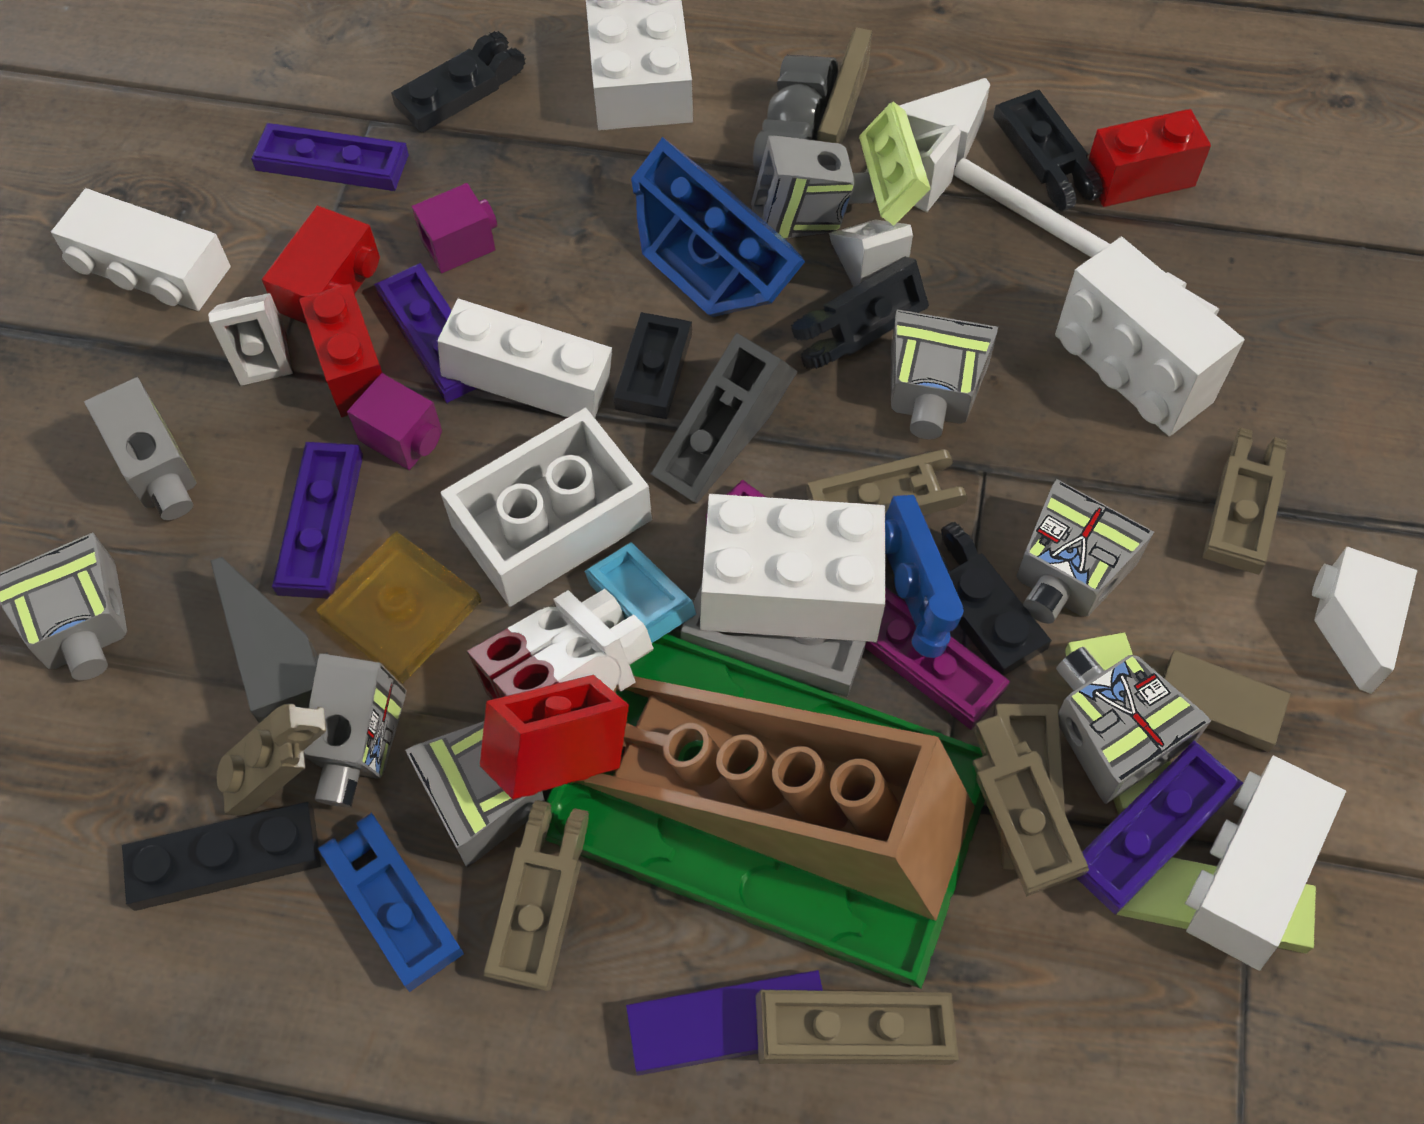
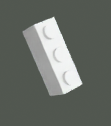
[51,188,231,311]
[438,298,612,418]
[1185,755,1346,971]

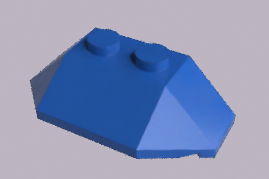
[631,137,805,317]

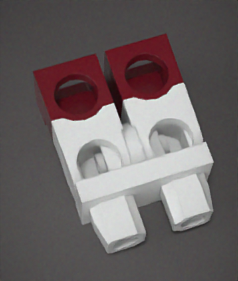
[467,589,654,700]

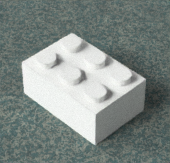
[586,0,693,130]
[1055,236,1245,437]
[440,407,652,607]
[700,494,885,642]

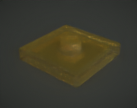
[316,531,482,683]

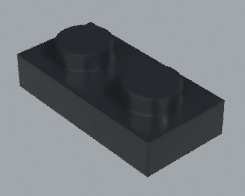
[614,312,692,419]

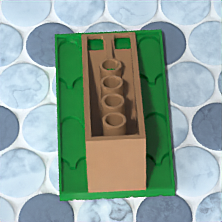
[545,634,985,989]

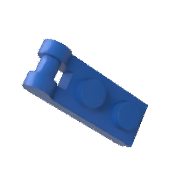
[885,495,964,658]
[318,812,464,992]

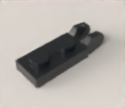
[391,31,526,132]
[993,90,1104,211]
[791,256,929,369]
[939,522,1052,676]

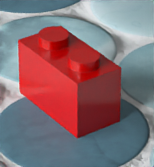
[1088,109,1211,207]
[261,205,380,324]
[299,283,382,418]
[480,675,629,800]

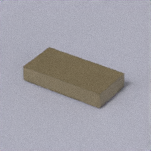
[1163,650,1291,752]

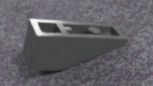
[651,332,797,503]
[210,557,329,723]

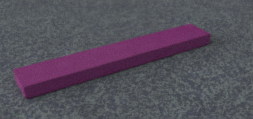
[706,479,1010,730]

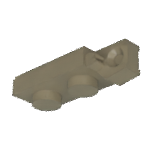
[217,704,326,816]
[973,714,1089,897]

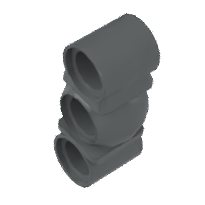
[753,54,839,175]

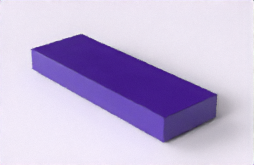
[251,123,409,191]
[374,263,477,403]
[272,442,363,599]
[1076,740,1243,915]
[626,970,823,1076]

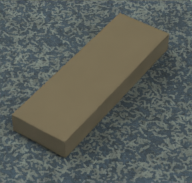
[817,27,872,145]
[756,990,959,1065]

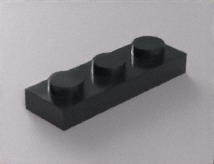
[122,802,321,911]

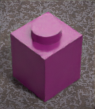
[412,183,498,274]
[347,373,442,471]

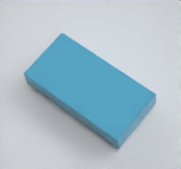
[584,542,696,643]

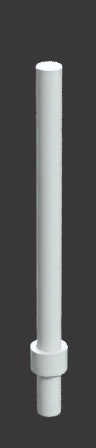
[954,158,1219,315]

